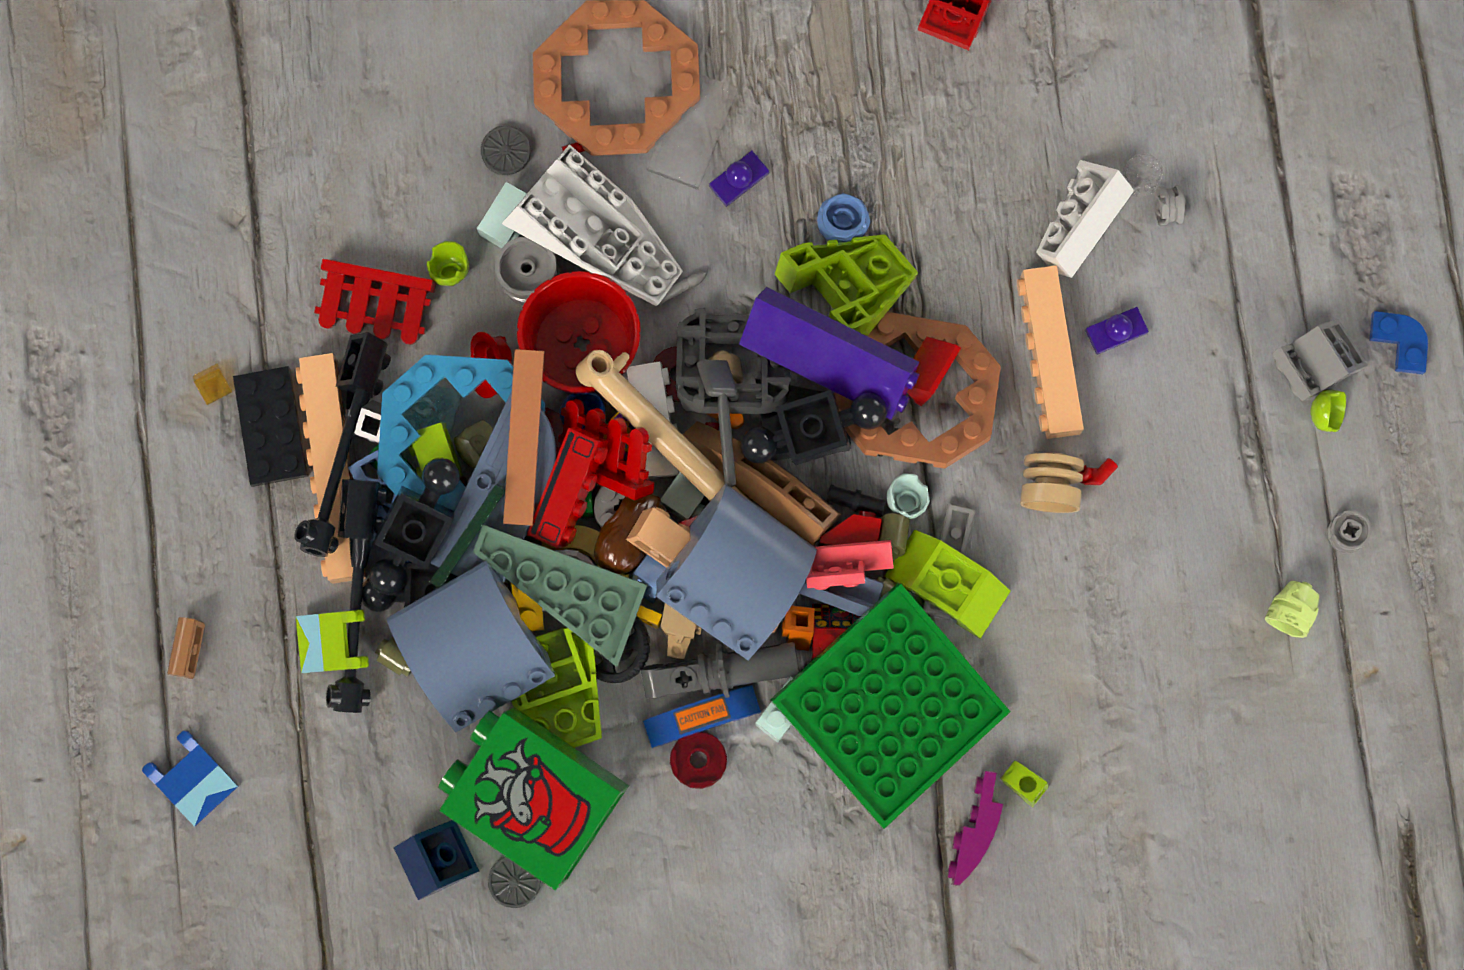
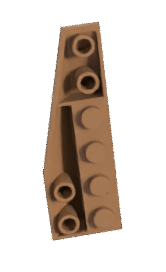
[682,421,842,545]

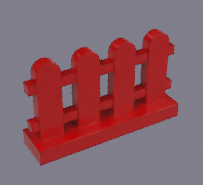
[314,259,436,345]
[556,399,654,501]

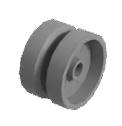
[495,237,561,305]

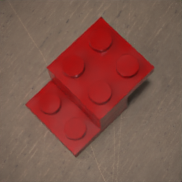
[918,0,992,50]

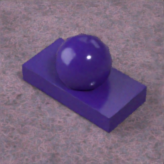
[709,151,769,207]
[1085,307,1149,355]

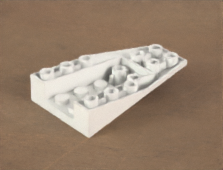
[502,144,683,306]

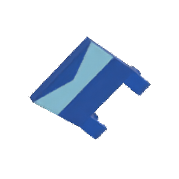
[142,731,239,827]

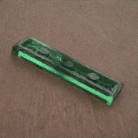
[430,484,505,588]

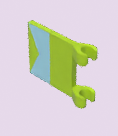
[296,610,369,673]

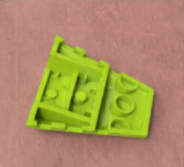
[511,626,602,748]

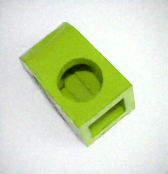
[1000,760,1049,808]

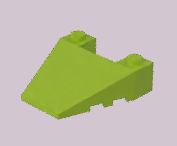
[775,234,918,336]

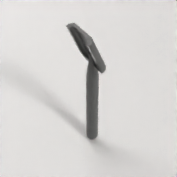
[697,360,737,487]

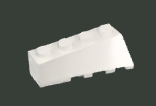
[1036,160,1134,278]
[627,362,679,480]

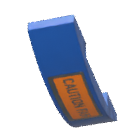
[643,685,761,748]

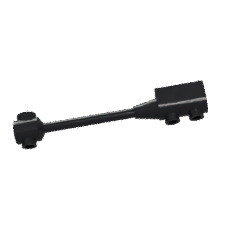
[294,332,391,557]
[326,479,386,713]

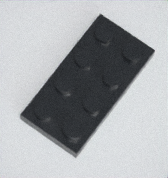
[233,366,308,487]

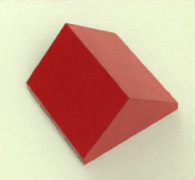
[907,336,961,407]

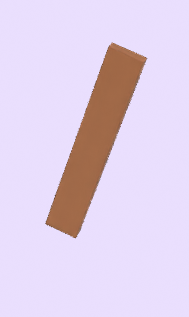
[503,349,544,526]

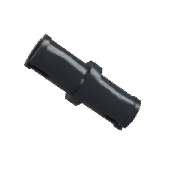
[826,484,886,517]

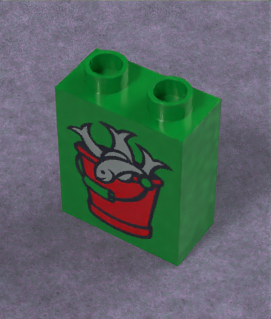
[438,707,629,891]

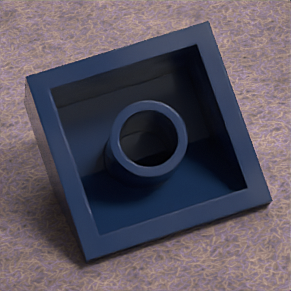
[393,820,479,900]

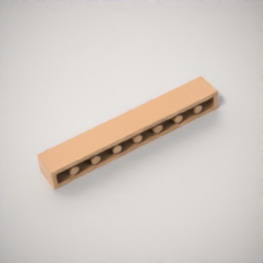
[296,353,366,584]

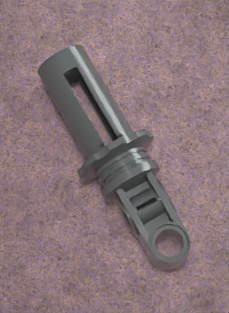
[641,642,799,698]

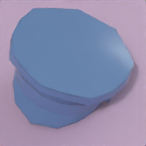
[817,193,871,243]

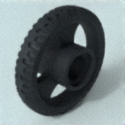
[595,616,651,683]

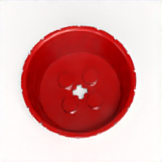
[517,271,641,393]

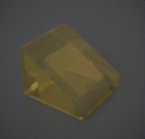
[193,364,232,405]

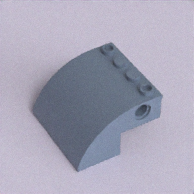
[656,483,817,660]
[386,561,555,732]

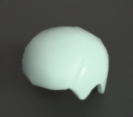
[887,473,930,519]

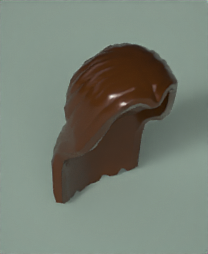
[594,494,670,576]

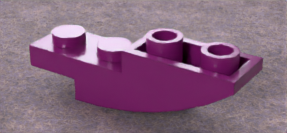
[947,771,1003,886]

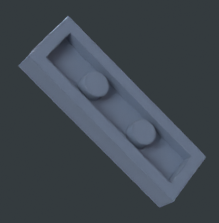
[799,576,884,616]

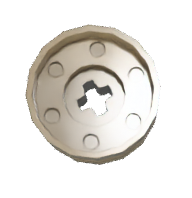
[1020,452,1084,513]

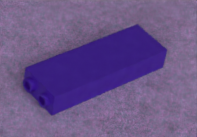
[739,287,919,420]

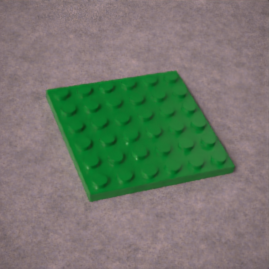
[770,583,1011,829]

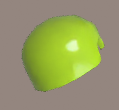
[427,241,470,286]
[1310,389,1346,432]

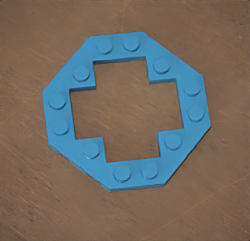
[377,355,546,512]

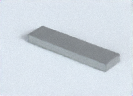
[923,503,976,620]

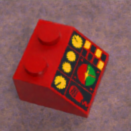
[812,604,861,661]

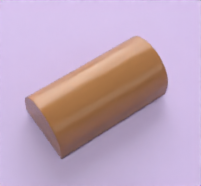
[167,617,205,679]

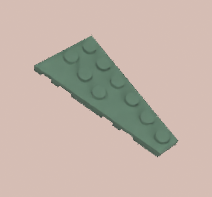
[473,525,647,667]

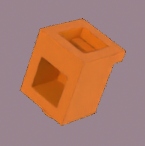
[781,606,815,651]

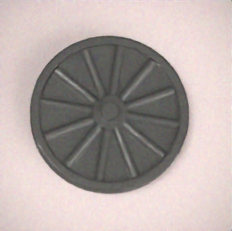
[481,126,531,175]
[488,857,541,908]

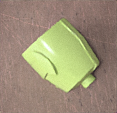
[1264,581,1320,638]

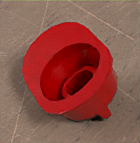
[470,332,512,398]

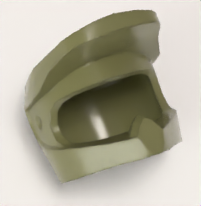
[454,419,493,469]

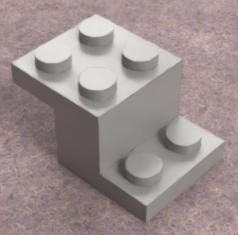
[1272,319,1368,401]

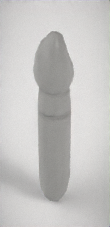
[645,272,706,308]

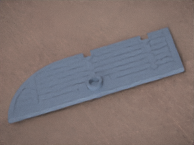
[431,391,557,583]

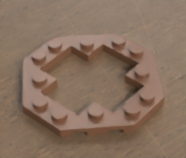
[533,0,700,156]
[834,312,1001,469]

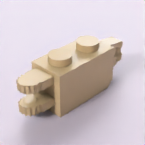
[661,603,702,660]

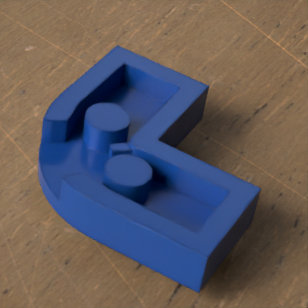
[1369,311,1428,375]

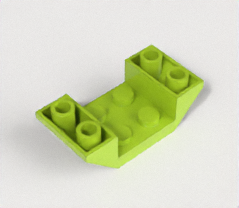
[884,529,1010,639]

